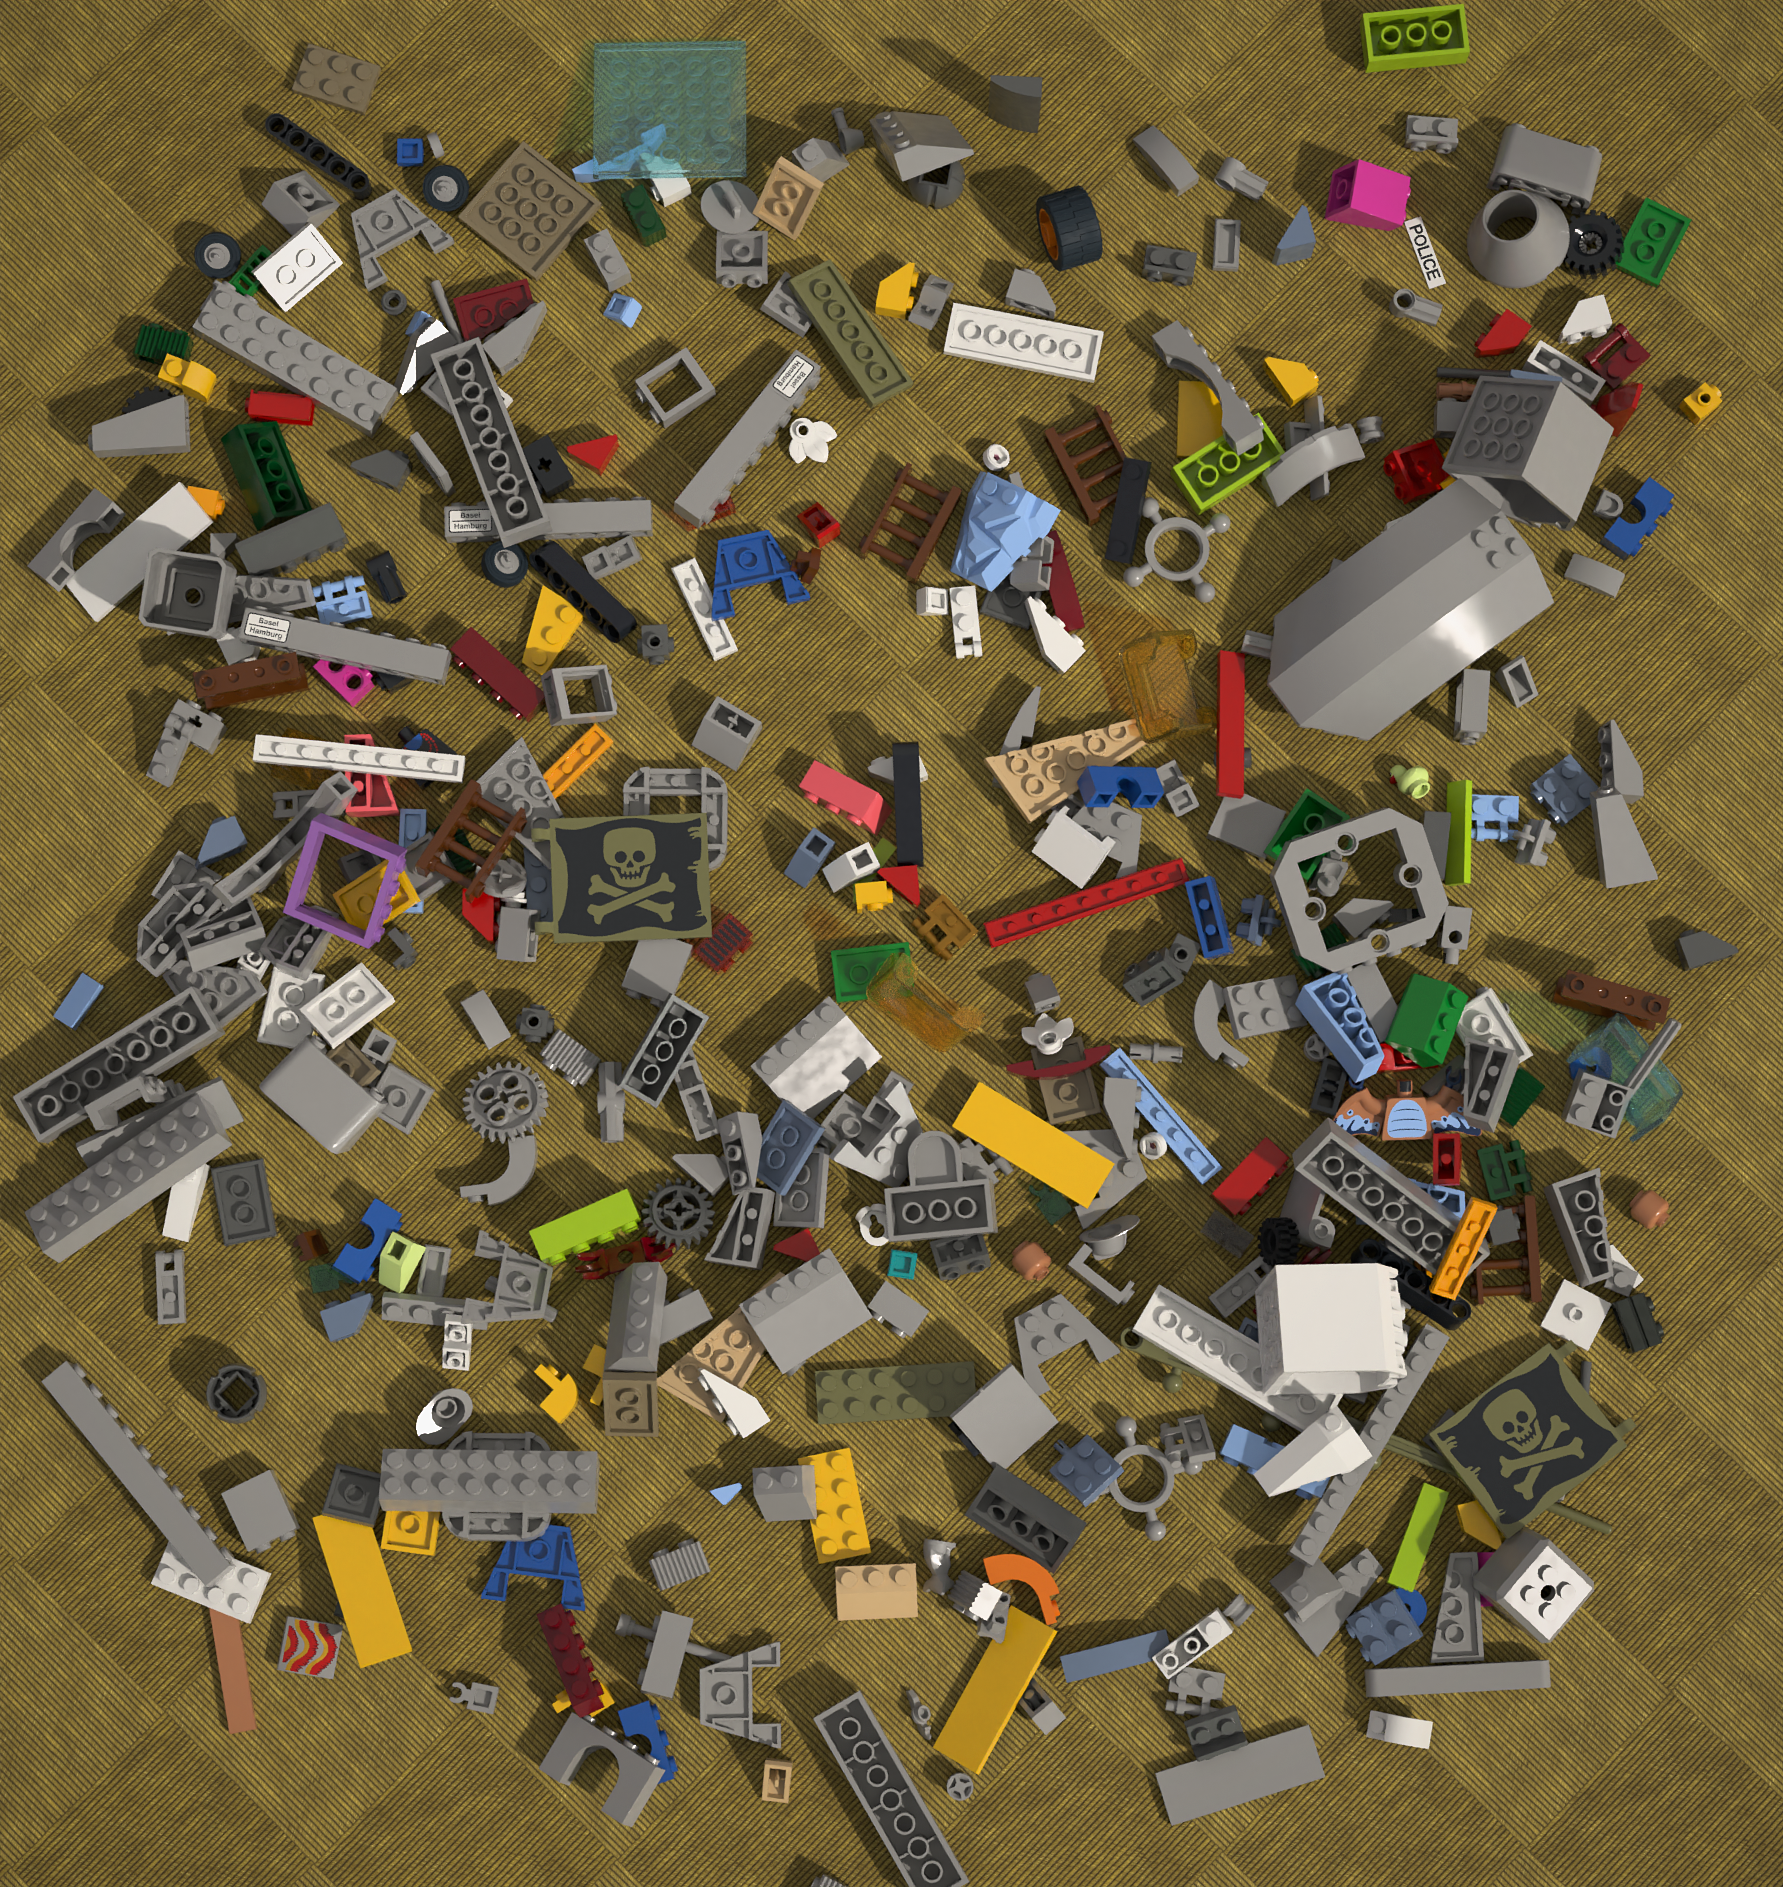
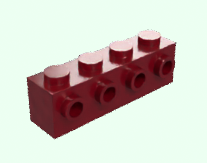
[450,627,546,722]
[536,1603,605,1718]

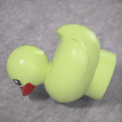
[1389,765,1430,799]

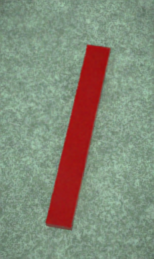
[983,857,1190,948]

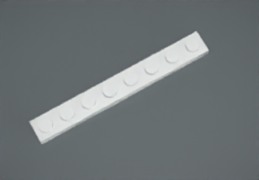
[253,734,465,783]

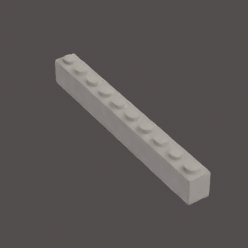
[1286,1324,1450,1568]
[41,1361,236,1587]

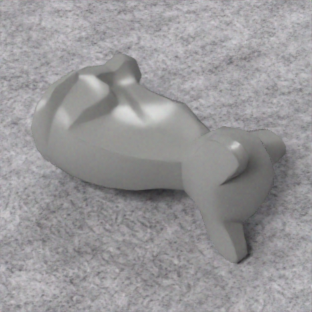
[923,1538,956,1595]

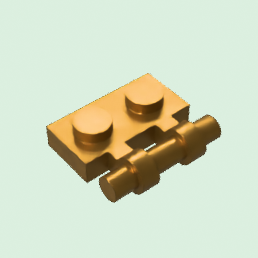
[911,894,979,962]

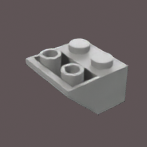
[691,696,763,772]
[1561,1068,1634,1139]

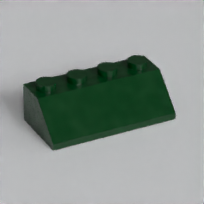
[221,421,312,531]

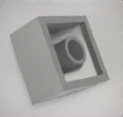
[261,170,340,235]
[752,1465,817,1522]

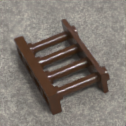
[1043,405,1147,527]
[858,462,962,585]
[193,652,310,711]
[415,779,527,903]
[1551,970,1671,1031]
[1465,1195,1542,1306]

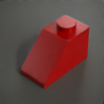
[1433,1133,1462,1186]

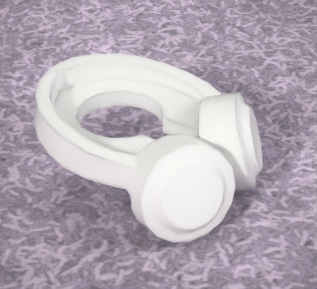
[855,1204,889,1246]

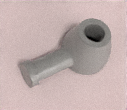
[831,108,864,154]

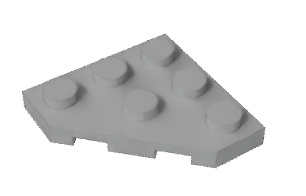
[162,959,268,1028]

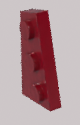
[453,278,534,342]

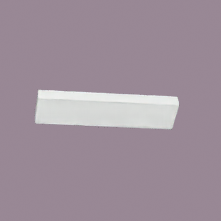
[671,558,738,662]

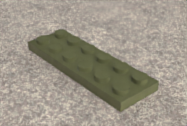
[787,259,914,409]
[815,1361,976,1425]

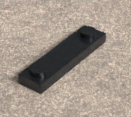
[1105,457,1152,564]

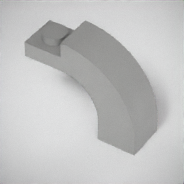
[1192,980,1249,1070]
[460,1135,538,1207]

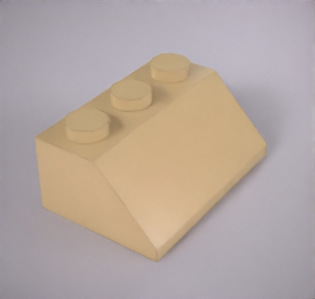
[835,1563,918,1621]

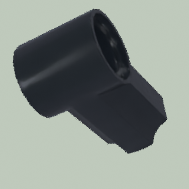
[365,550,407,605]

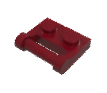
[1582,323,1651,391]

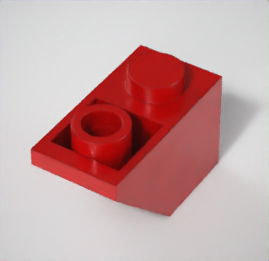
[1474,309,1532,358]
[462,889,501,944]

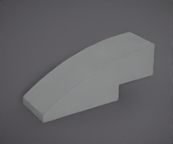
[1132,125,1199,197]

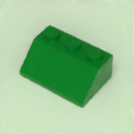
[1263,788,1351,887]
[1385,973,1469,1068]

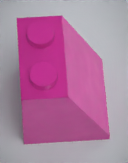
[1324,159,1411,231]

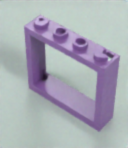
[283,813,407,949]

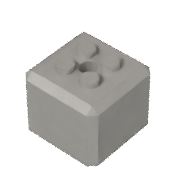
[139,548,237,640]
[1473,1526,1594,1643]

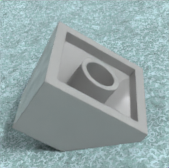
[672,1154,730,1197]
[1269,1558,1344,1622]

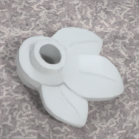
[789,418,837,464]
[1022,1013,1074,1055]

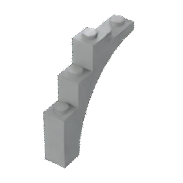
[211,771,358,909]

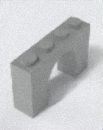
[538,1712,666,1827]

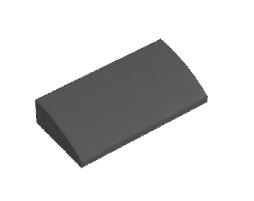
[988,75,1042,133]

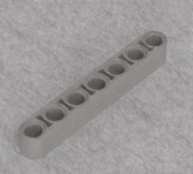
[1364,1660,1551,1697]

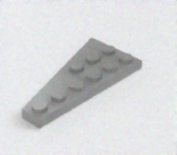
[476,737,565,871]

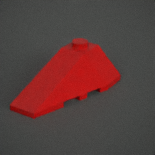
[1590,381,1644,437]

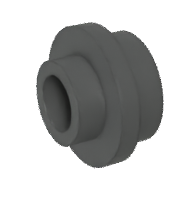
[381,290,407,316]

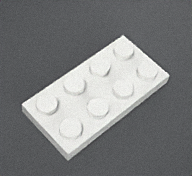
[151,1542,271,1624]

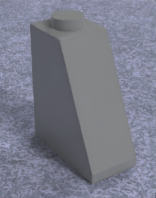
[792,138,849,182]

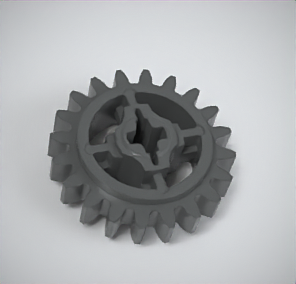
[641,1178,715,1250]

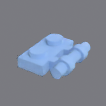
[312,575,373,625]
[1471,794,1519,842]

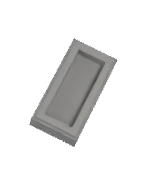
[1212,219,1241,272]
[416,1244,452,1297]

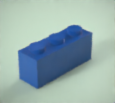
[1185,876,1234,960]

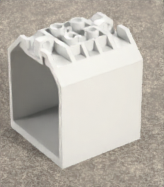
[1255,1263,1408,1396]

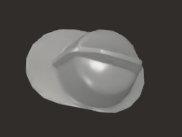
[1079,1215,1140,1261]
[416,1388,473,1445]

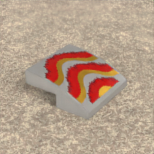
[277,1616,343,1679]

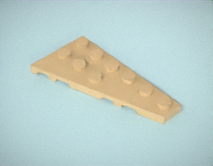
[983,717,1154,824]
[657,1272,786,1423]

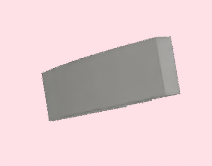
[992,686,1041,789]
[674,1048,720,1141]

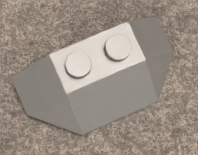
[136,881,224,977]
[260,905,339,981]

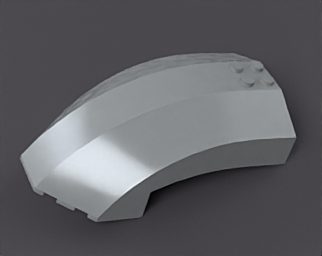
[1267,478,1554,741]

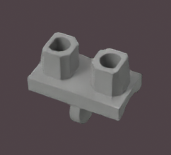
[1512,819,1556,867]
[1309,851,1348,897]
[976,1592,1011,1644]

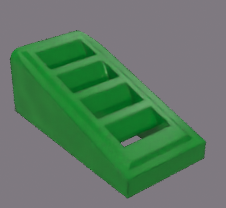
[228,244,272,296]

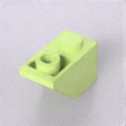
[379,1231,426,1293]

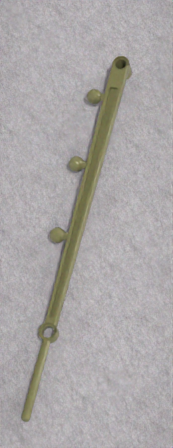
[1119,1326,1612,1535]

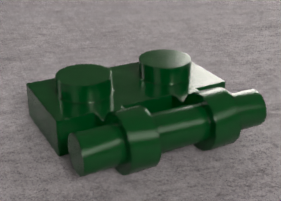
[1475,1140,1533,1202]

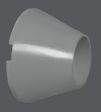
[1467,190,1570,288]

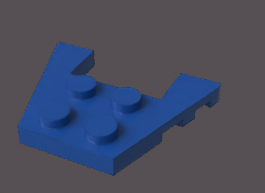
[711,530,810,622]
[481,1525,586,1611]

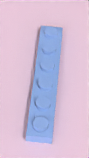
[1099,1048,1223,1185]

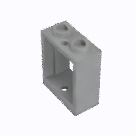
[634,347,716,428]
[540,665,617,726]
[1453,669,1490,745]

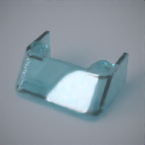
[1566,1013,1683,1143]

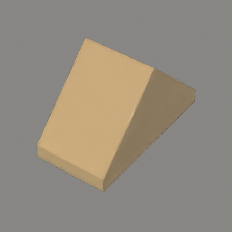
[762,1758,793,1803]

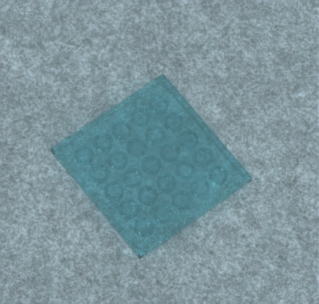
[593,41,747,179]

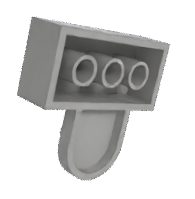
[884,1131,998,1243]

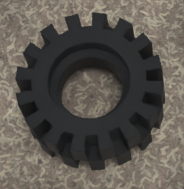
[1257,1217,1300,1265]

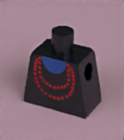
[397,725,458,791]

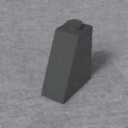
[1418,811,1451,881]

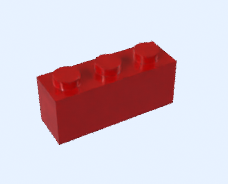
[1210,1137,1289,1217]

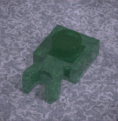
[1028,1181,1073,1226]
[308,1262,355,1294]

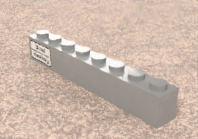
[674,350,821,529]
[444,497,653,543]
[238,606,452,686]

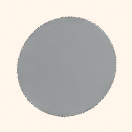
[701,180,759,234]

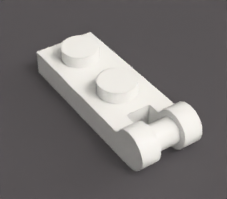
[949,586,982,659]

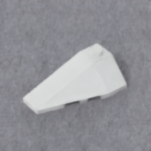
[1253,1406,1372,1497]

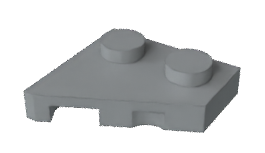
[760,271,812,338]
[151,850,222,900]

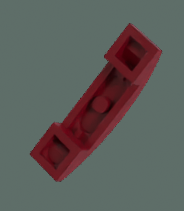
[1042,530,1085,632]
[1006,1044,1111,1080]

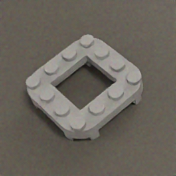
[623,767,728,872]
[442,1431,551,1542]

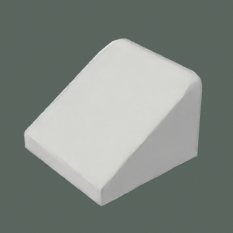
[916,587,948,616]

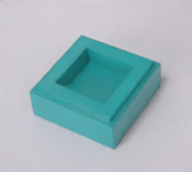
[887,1249,918,1280]

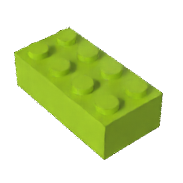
[1360,4,1470,73]
[1170,412,1285,516]
[529,1189,643,1266]

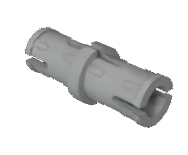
[1129,1042,1183,1064]

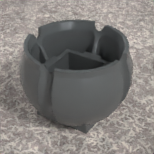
[907,160,965,209]
[206,1363,268,1424]

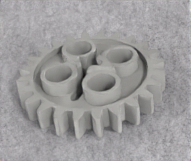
[463,1061,549,1144]

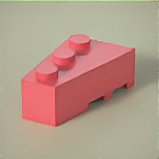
[344,734,400,817]
[799,760,892,836]

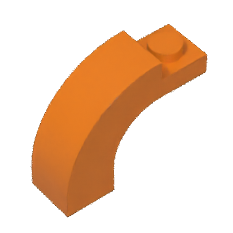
[983,1554,1060,1625]

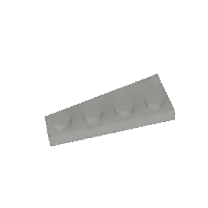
[229,574,316,623]
[1283,1548,1383,1657]
[1429,1552,1484,1663]

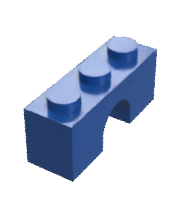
[1600,477,1674,561]
[1077,765,1164,808]
[332,1198,403,1284]
[618,1700,678,1784]

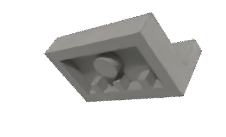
[1404,115,1458,154]

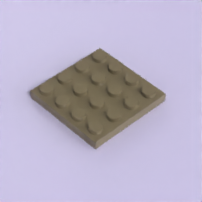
[458,141,602,282]

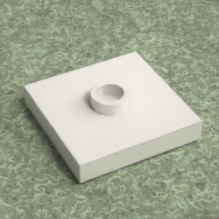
[1539,1279,1612,1351]

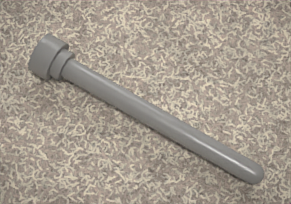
[615,1613,733,1662]

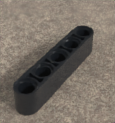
[265,113,372,201]
[529,540,637,643]
[892,741,924,867]
[1350,1239,1471,1331]

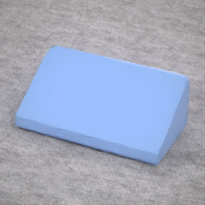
[53,973,104,1031]

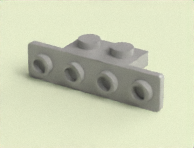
[1284,395,1330,501]

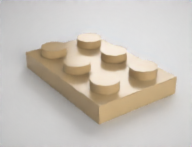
[752,156,824,241]

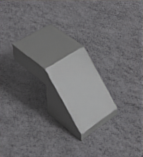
[908,274,954,330]
[200,533,241,559]
[361,1028,397,1088]
[862,1070,915,1130]

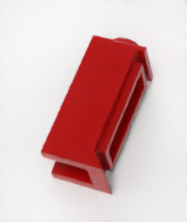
[245,389,315,426]

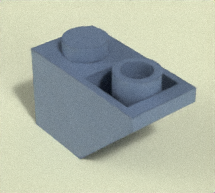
[784,827,835,889]
[320,1291,375,1343]

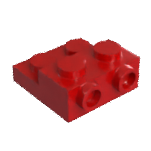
[1383,438,1450,505]

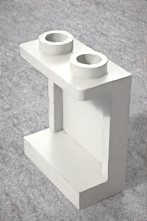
[1032,806,1116,889]

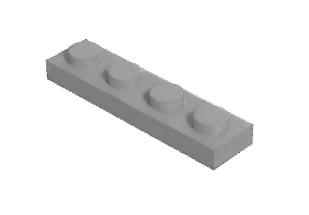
[382,1292,489,1330]

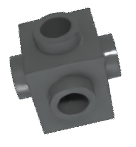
[637,624,674,665]
[516,1004,555,1043]

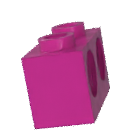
[313,660,374,708]

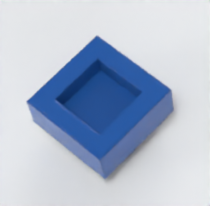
[397,139,424,166]

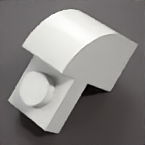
[1366,1710,1433,1749]

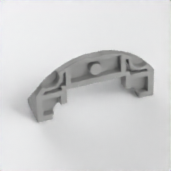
[1262,424,1365,507]

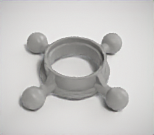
[1123,497,1230,603]
[1091,1416,1203,1541]

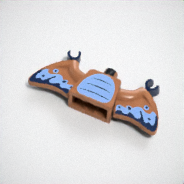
[1333,1066,1482,1141]

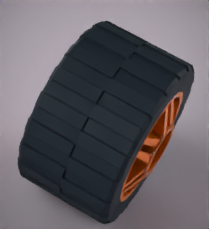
[1036,185,1103,271]

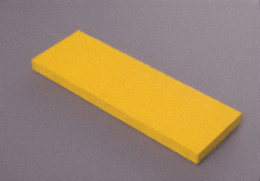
[952,1082,1115,1209]
[312,1515,412,1669]
[933,1605,1057,1775]

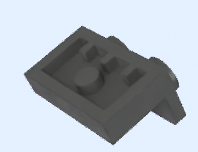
[1141,245,1197,287]
[1123,947,1184,1007]
[930,1234,991,1281]
[1184,1704,1248,1762]

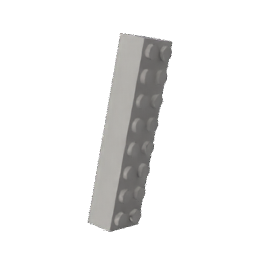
[192,284,398,438]
[430,337,552,548]
[13,986,226,1144]
[25,1094,232,1263]
[1292,1117,1490,1277]
[379,1449,600,1514]
[813,1690,969,1887]

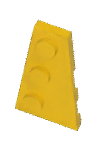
[522,585,585,676]

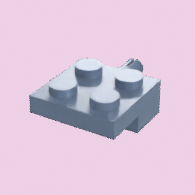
[1049,1434,1124,1508]

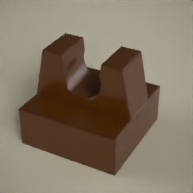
[790,547,822,584]
[293,1229,330,1262]

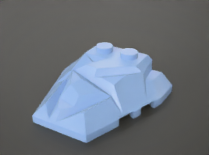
[950,471,1061,592]

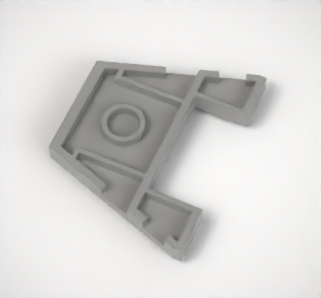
[351,189,455,292]
[1072,801,1142,879]
[828,1079,924,1188]
[1063,1129,1147,1230]
[461,1230,553,1324]
[1014,1294,1120,1396]
[699,1641,781,1748]

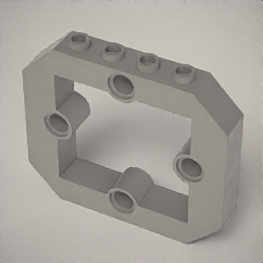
[1269,807,1449,975]

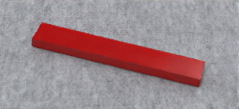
[1216,650,1245,799]

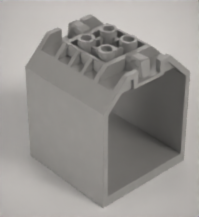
[1442,376,1614,531]

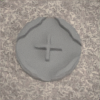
[474,858,527,898]

